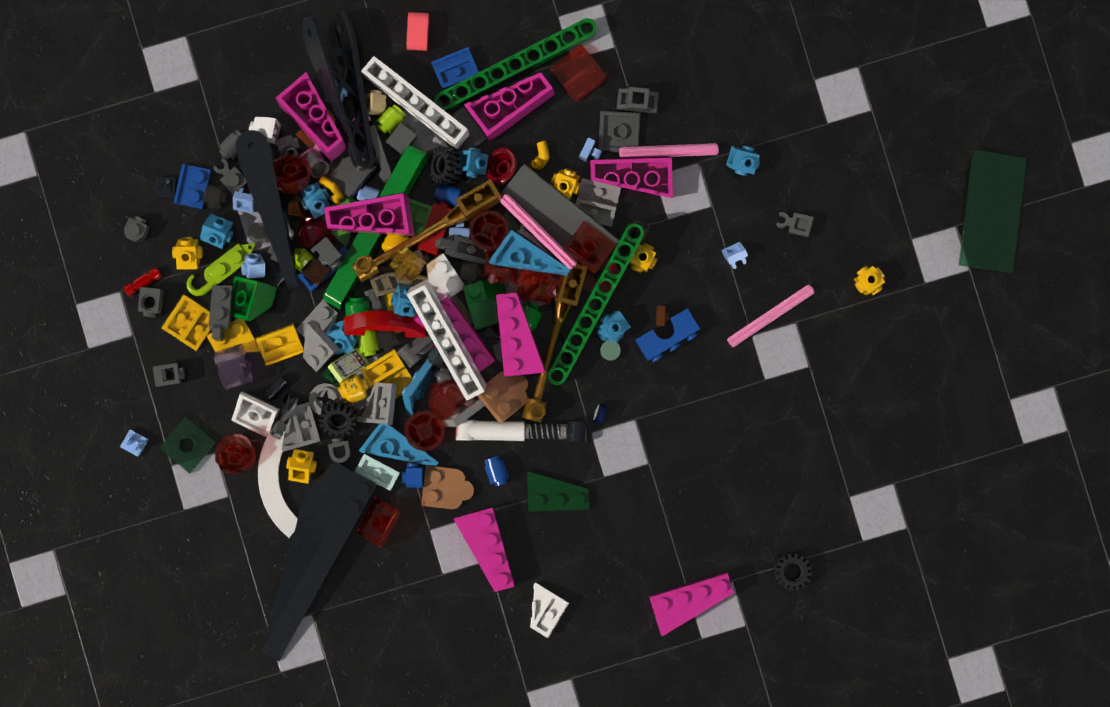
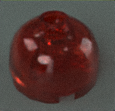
[273,154,311,195]
[469,210,510,251]
[428,380,465,420]
[404,410,445,451]
[215,433,256,474]

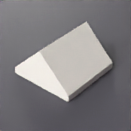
[232,392,281,437]

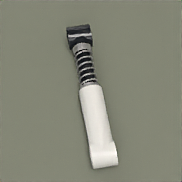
[456,420,587,442]

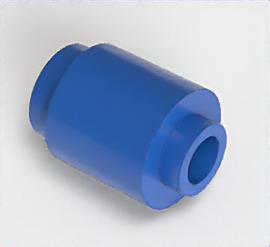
[434,184,465,207]
[484,455,510,487]

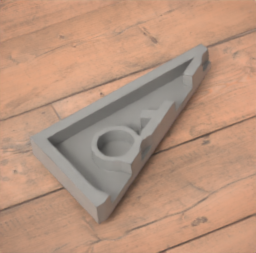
[435,396,485,427]

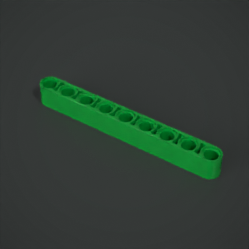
[435,18,596,112]
[323,144,429,310]
[548,223,644,385]

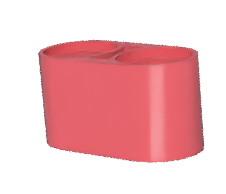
[407,12,429,51]

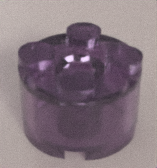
[214,344,254,390]

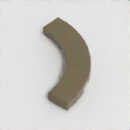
[369,272,473,324]

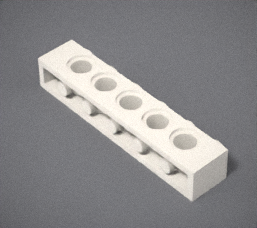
[361,56,470,150]
[407,279,487,401]

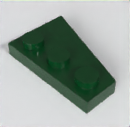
[527,471,589,512]

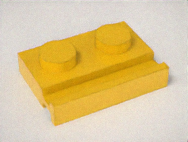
[255,324,304,366]

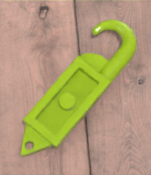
[187,243,255,296]

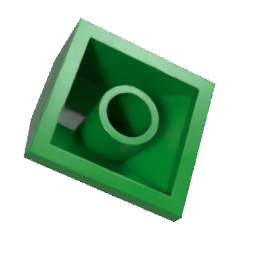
[231,276,277,321]
[462,281,507,331]

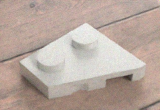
[426,253,465,298]
[530,583,569,638]

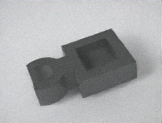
[213,159,247,195]
[776,212,814,238]

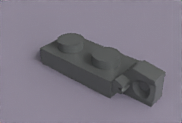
[435,235,491,265]
[209,285,234,341]

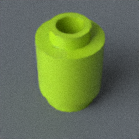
[377,105,406,135]
[357,330,380,357]

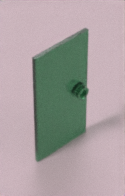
[959,150,1027,274]

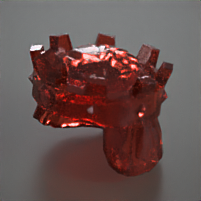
[480,250,519,285]
[517,269,562,305]

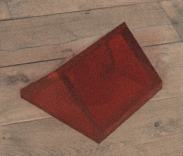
[563,221,616,273]
[356,497,403,548]

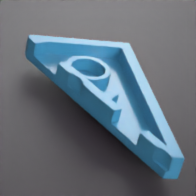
[489,230,570,276]
[402,347,442,419]
[359,424,439,466]

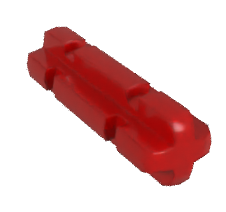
[124,268,162,296]

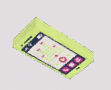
[328,347,369,383]

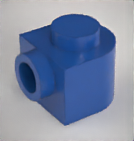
[402,463,424,488]

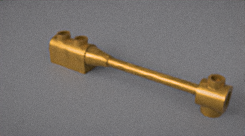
[352,179,501,282]
[522,264,588,423]

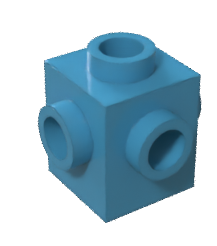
[726,145,760,176]
[458,148,488,178]
[300,182,331,219]
[200,214,234,249]
[391,283,416,317]
[595,310,631,342]
[325,320,358,355]

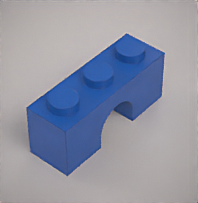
[635,308,700,362]

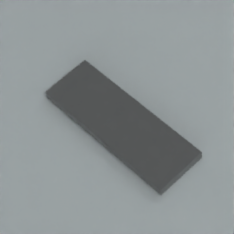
[500,164,619,272]

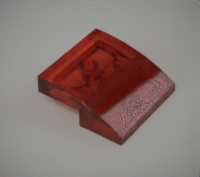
[550,45,608,102]

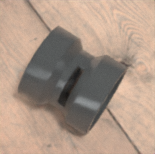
[304,151,329,178]

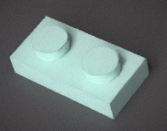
[355,454,400,491]

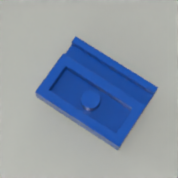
[431,47,479,90]
[174,164,212,210]

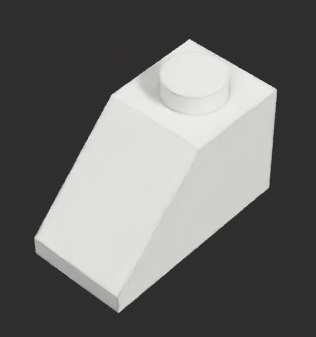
[249,117,281,144]

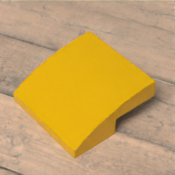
[161,294,210,351]
[360,349,413,399]

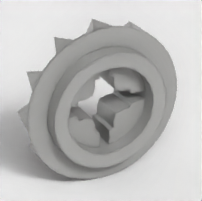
[309,383,342,415]

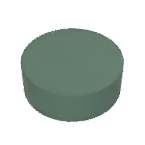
[600,341,621,361]

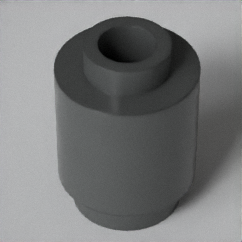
[219,130,241,160]

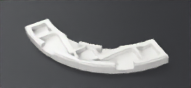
[258,431,298,538]

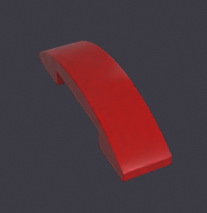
[344,310,426,338]

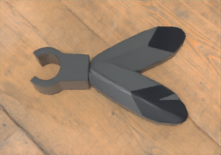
[270,394,298,439]

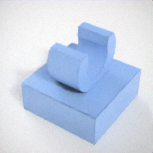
[579,138,602,162]
[233,188,255,213]
[449,221,470,239]
[722,242,748,269]
[120,429,149,457]

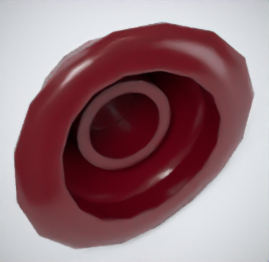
[486,147,518,185]
[297,215,333,254]

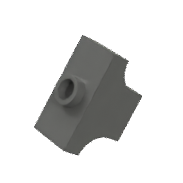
[616,87,659,114]

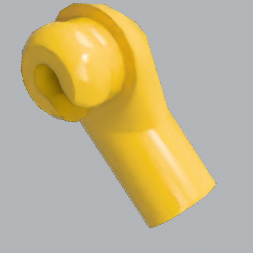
[531,141,550,170]
[319,176,343,204]

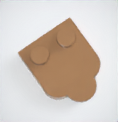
[477,371,528,424]
[421,465,474,509]

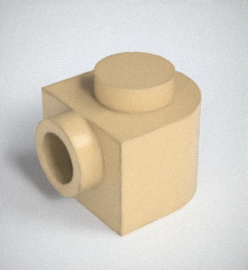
[365,90,386,116]

